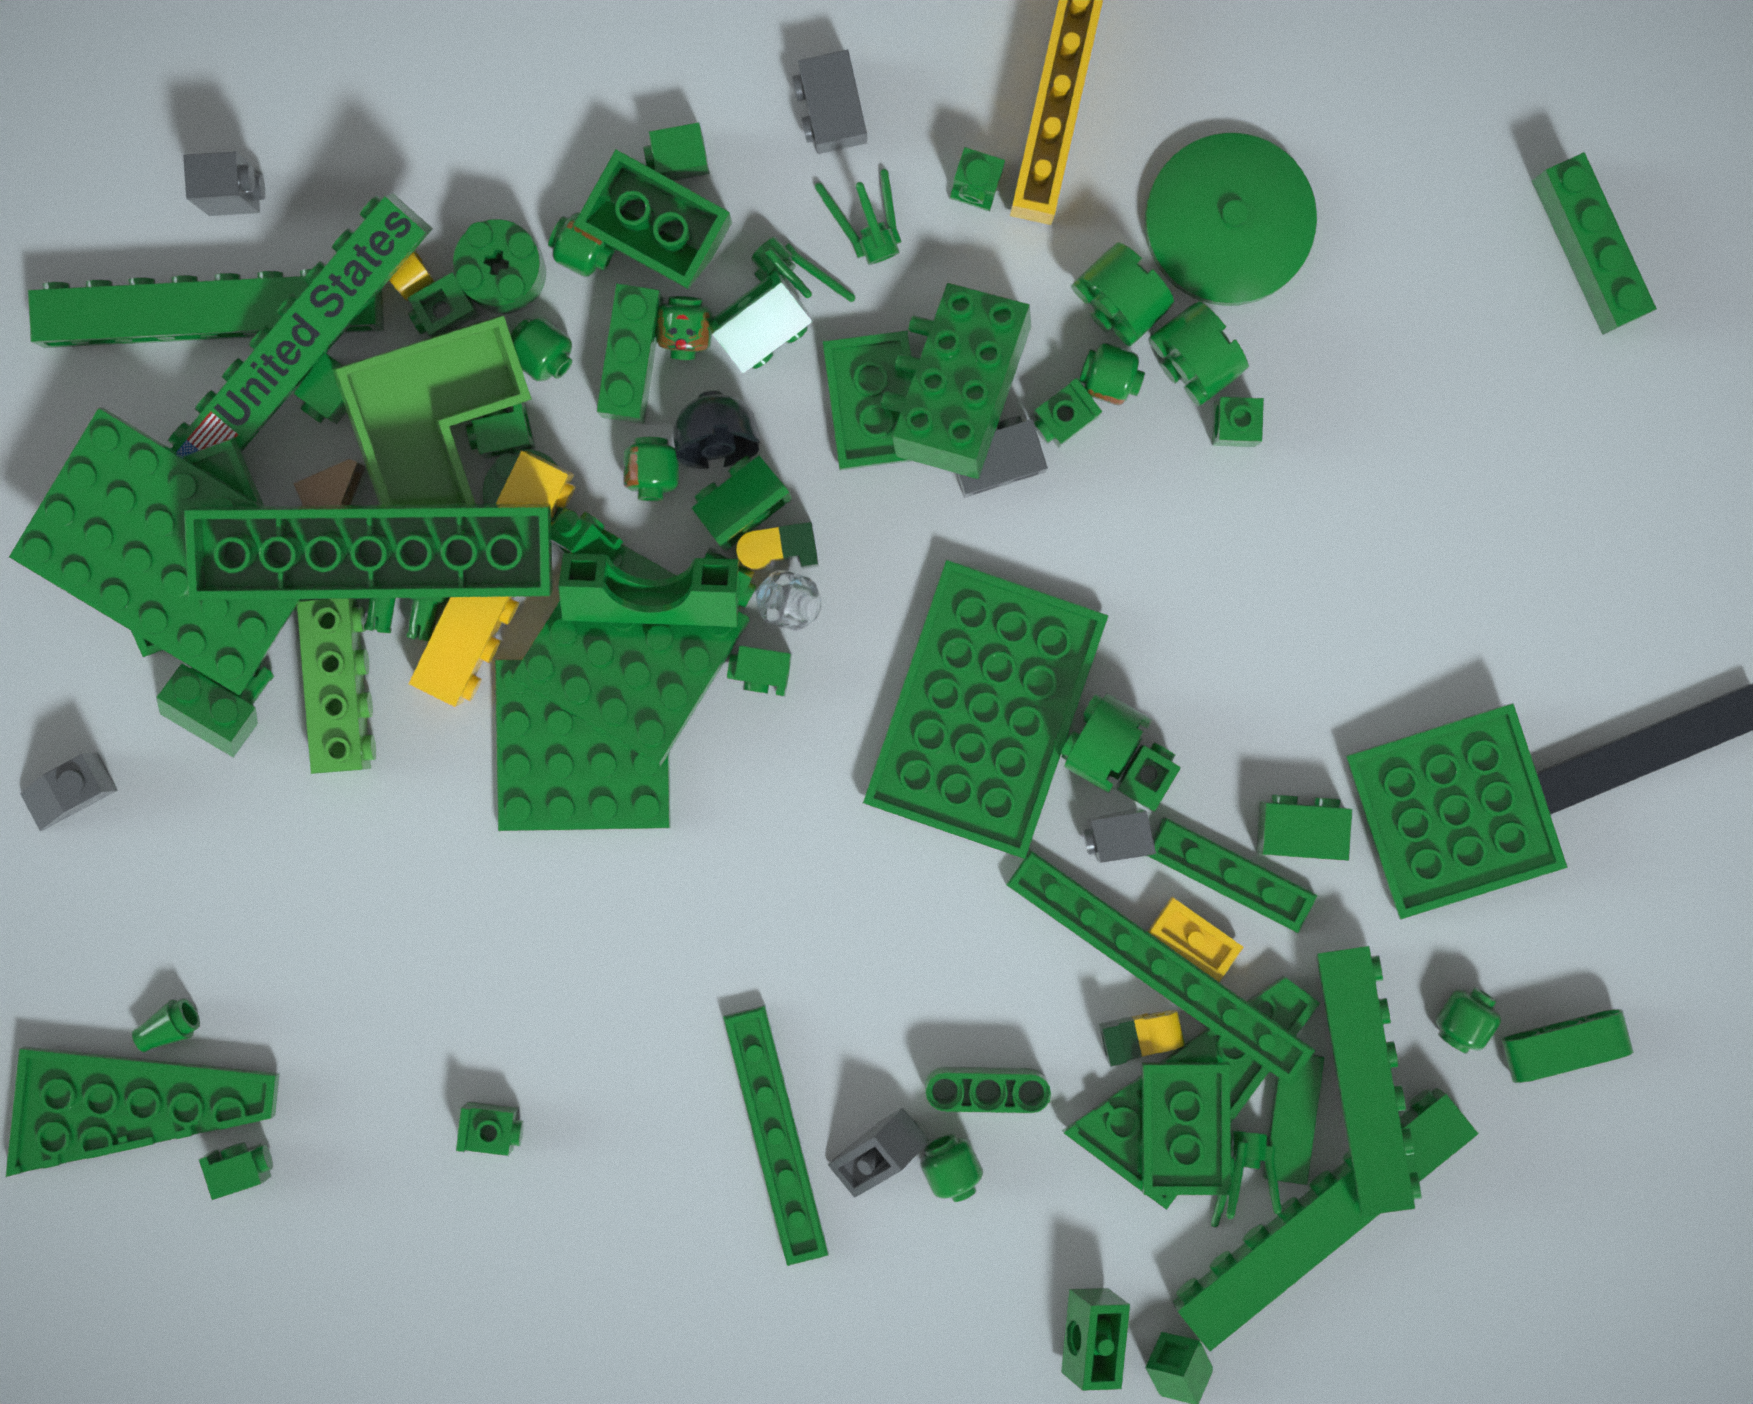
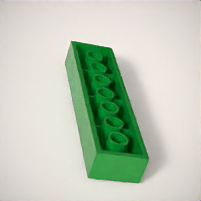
[184,503,553,600]

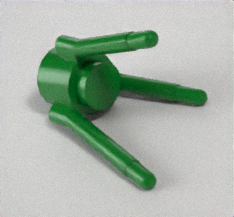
[815,169,902,265]
[751,237,856,302]
[1211,1131,1282,1228]

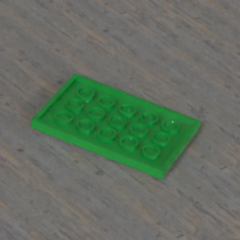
[9,407,300,696]
[863,560,1109,859]

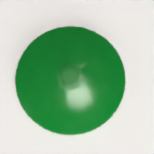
[1144,133,1317,306]

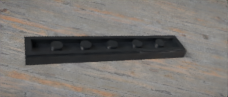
[1536,683,1753,815]

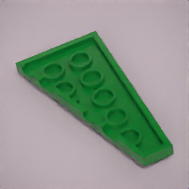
[5,1047,280,1177]

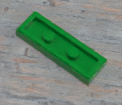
[1263,1054,1325,1185]

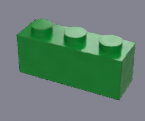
[597,283,663,424]

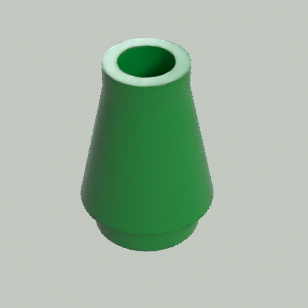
[132,998,200,1052]

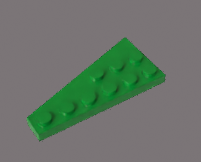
[1062,976,1320,1210]

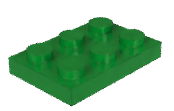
[823,330,914,471]
[1142,1062,1231,1195]

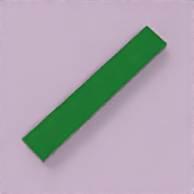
[723,1005,829,1266]

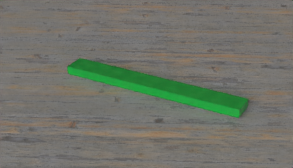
[1006,850,1315,1086]

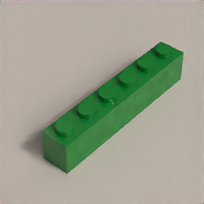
[1316,946,1422,1216]

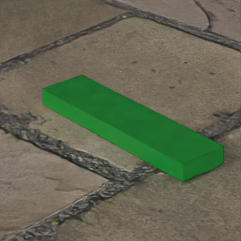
[1148,817,1318,933]

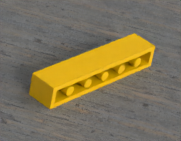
[1010,0,1103,225]
[408,451,576,707]

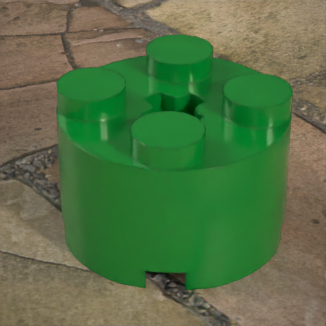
[453,219,546,314]
[1071,242,1174,347]
[1148,301,1249,407]
[1061,693,1152,793]

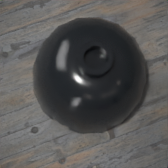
[674,390,760,469]

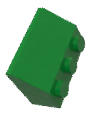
[574,149,733,289]

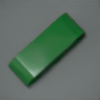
[1501,1009,1634,1083]
[925,1067,1051,1113]

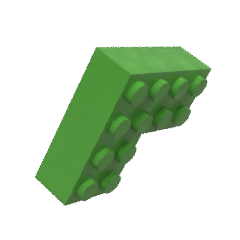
[332,316,532,505]

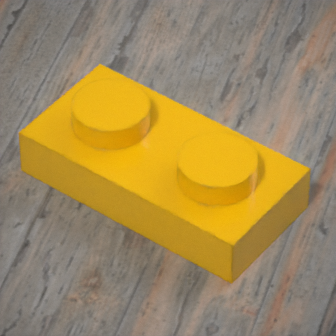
[1147,897,1244,982]

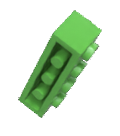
[297,598,376,774]

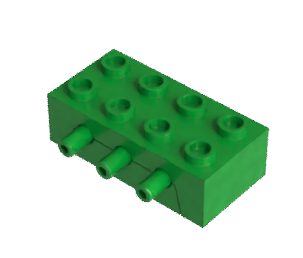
[881,283,1031,479]

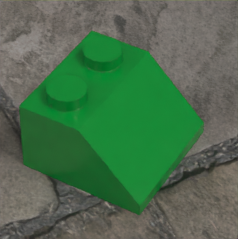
[691,455,792,552]

